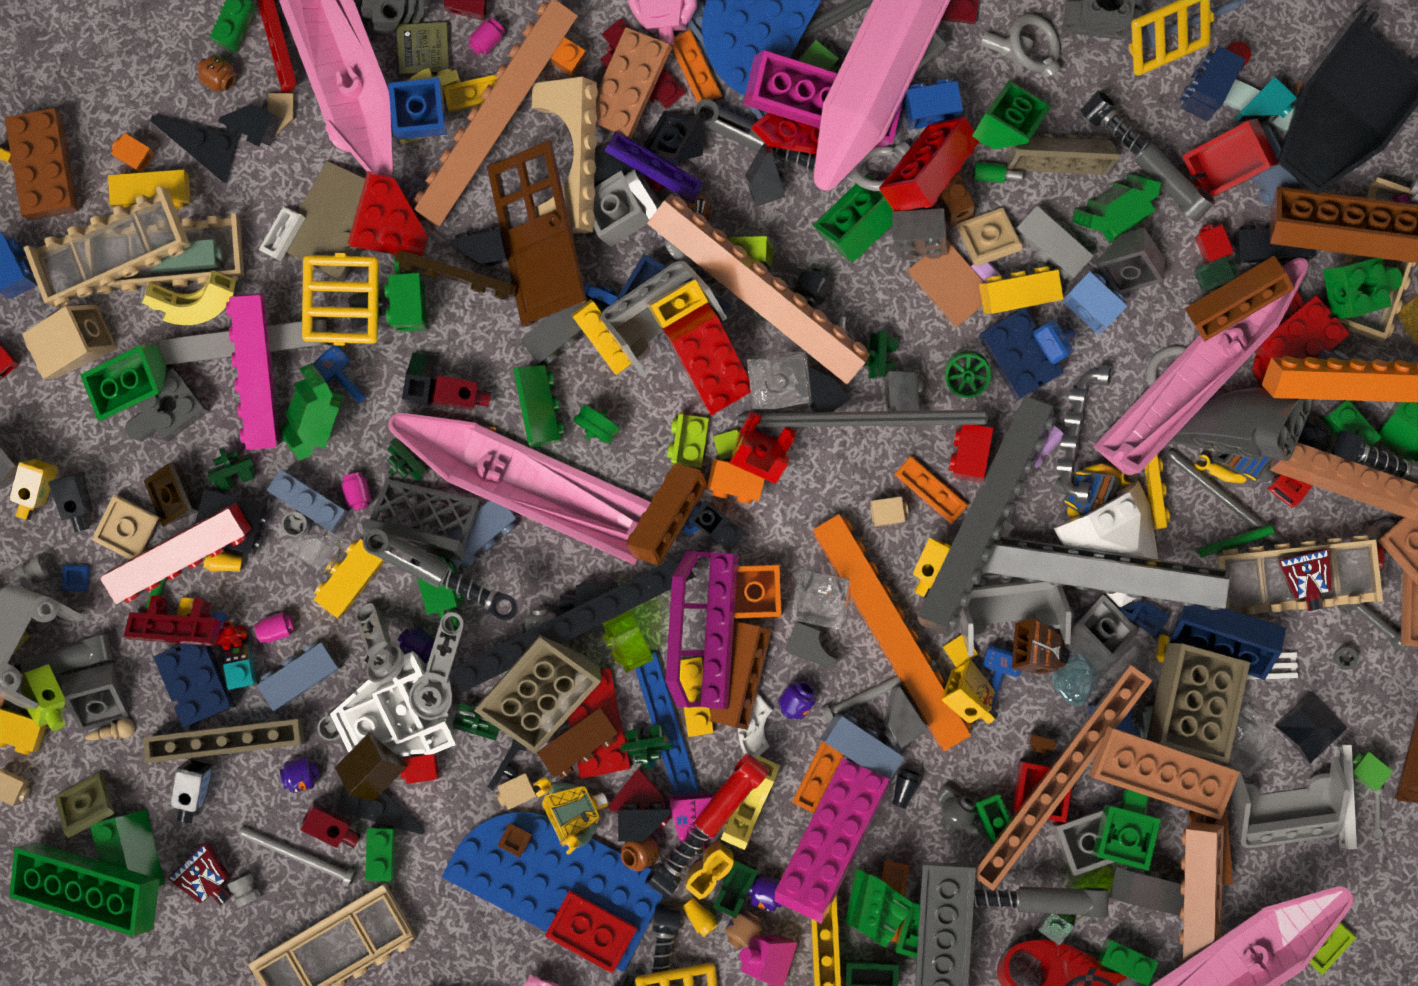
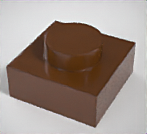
[1026,734,1056,754]
[497,822,532,858]

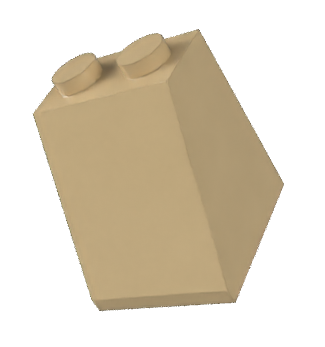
[22,304,117,379]

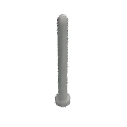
[821,660,936,723]
[238,827,356,887]

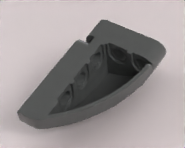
[1170,387,1312,461]

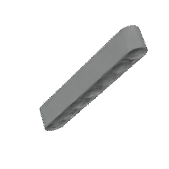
[152,320,329,367]

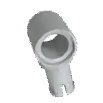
[981,32,1034,67]

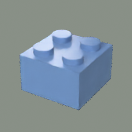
[1062,271,1127,335]

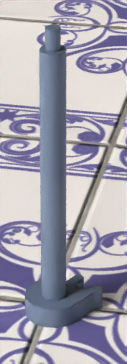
[1142,0,1246,48]

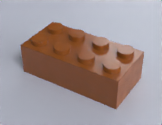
[4,108,78,221]

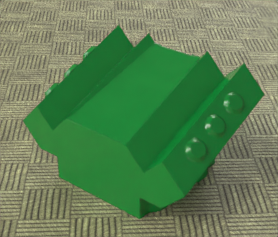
[1072,173,1161,243]
[279,363,344,461]
[845,868,913,948]

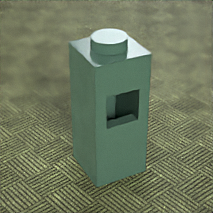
[152,239,223,273]

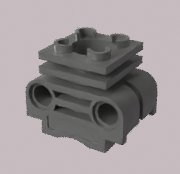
[357,0,428,36]
[1061,0,1143,40]

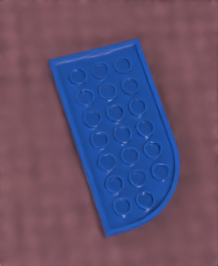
[702,0,821,97]
[441,812,663,972]

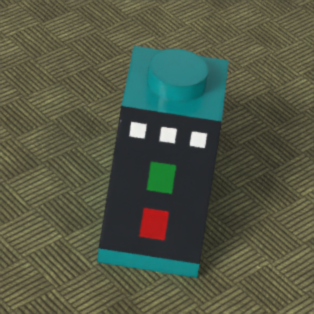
[1235,77,1297,122]
[223,635,258,690]

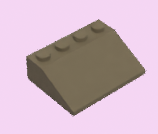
[1006,134,1119,175]
[286,161,365,281]
[474,635,601,753]
[1147,643,1250,764]

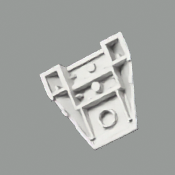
[1054,481,1158,607]
[330,651,456,757]

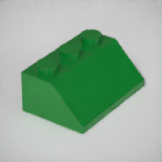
[973,80,1052,149]
[812,174,906,263]
[80,344,166,422]
[513,365,565,448]
[1377,402,1418,462]
[90,809,165,886]

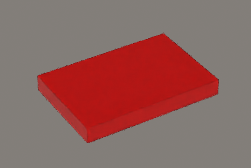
[545,890,638,974]

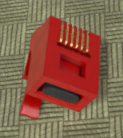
[1267,473,1313,508]

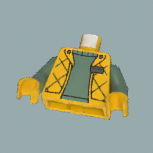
[533,777,608,855]

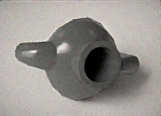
[936,785,982,837]

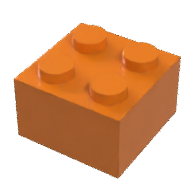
[734,565,781,619]

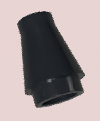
[892,768,921,809]

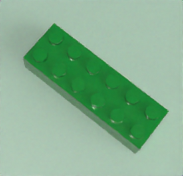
[9,842,160,937]

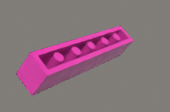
[226,293,280,450]

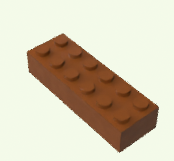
[1270,187,1418,263]

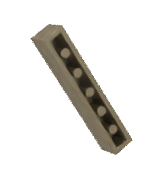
[143,718,305,763]

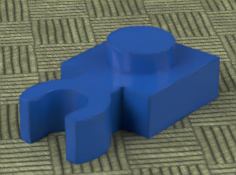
[583,283,618,307]

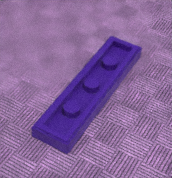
[605,131,703,203]

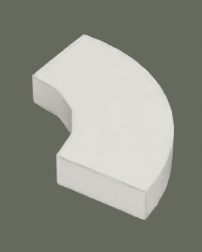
[738,693,772,758]

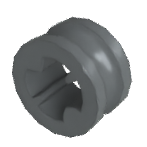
[1333,647,1358,670]

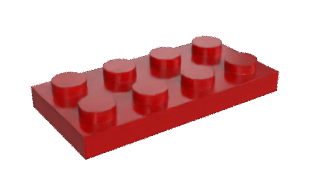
[568,668,631,779]

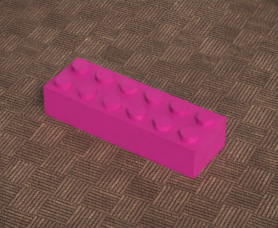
[743,50,903,147]
[775,758,889,924]

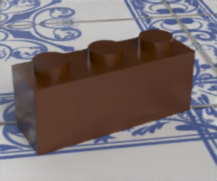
[536,707,619,778]

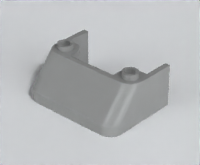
[600,261,727,376]
[959,573,1071,656]
[0,585,84,709]
[1232,757,1350,848]

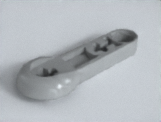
[625,169,692,264]
[356,603,404,684]
[409,612,465,720]

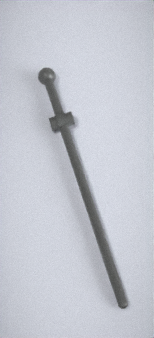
[1167,450,1408,651]

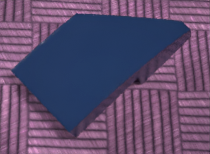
[1117,601,1170,638]

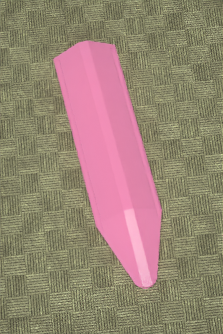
[279,0,393,176]
[813,0,950,191]
[1093,258,1309,475]
[388,413,651,565]
[1151,886,1354,986]

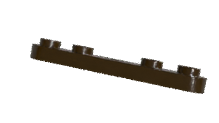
[395,251,517,301]

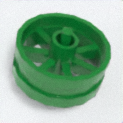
[945,349,991,398]
[573,404,621,445]

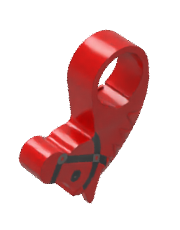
[997,940,1127,986]

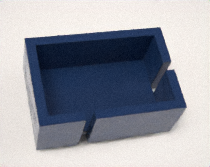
[1180,45,1245,121]
[978,308,1064,401]
[153,644,236,728]

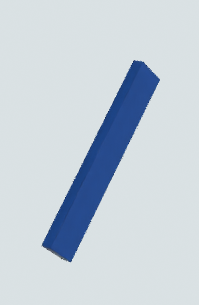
[632,651,700,796]

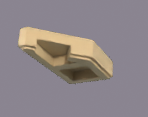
[268,93,295,138]

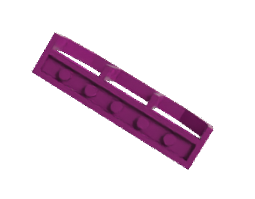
[665,551,738,709]

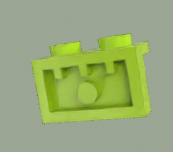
[667,413,709,469]

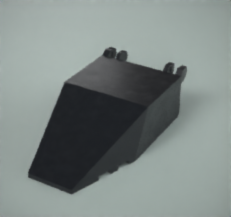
[1277,3,1418,195]

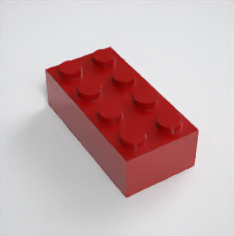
[879,117,979,212]
[662,303,755,416]

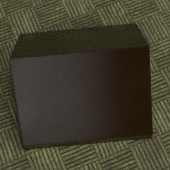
[144,462,198,527]
[335,732,408,801]

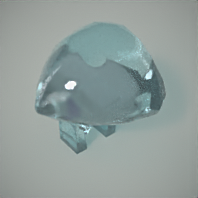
[1050,660,1094,708]

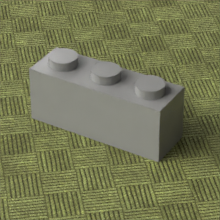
[1015,206,1093,282]

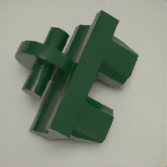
[863,331,898,379]
[387,437,430,483]
[207,447,255,492]
[453,703,500,741]
[621,725,674,769]

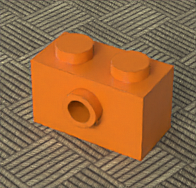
[706,458,764,504]

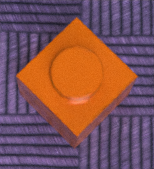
[551,37,586,78]
[111,133,155,173]

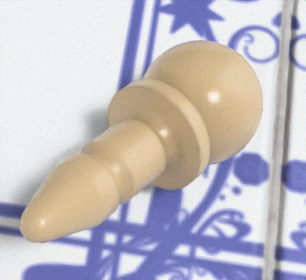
[85,718,136,741]

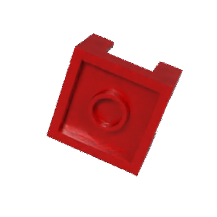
[729,411,797,484]

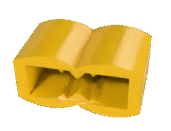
[685,841,734,899]

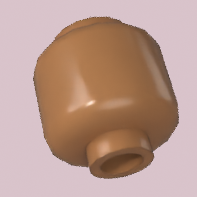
[725,910,763,950]

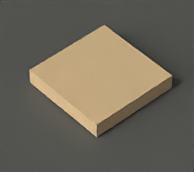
[956,207,1022,267]
[91,494,161,559]

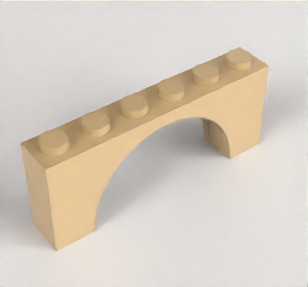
[532,77,598,234]

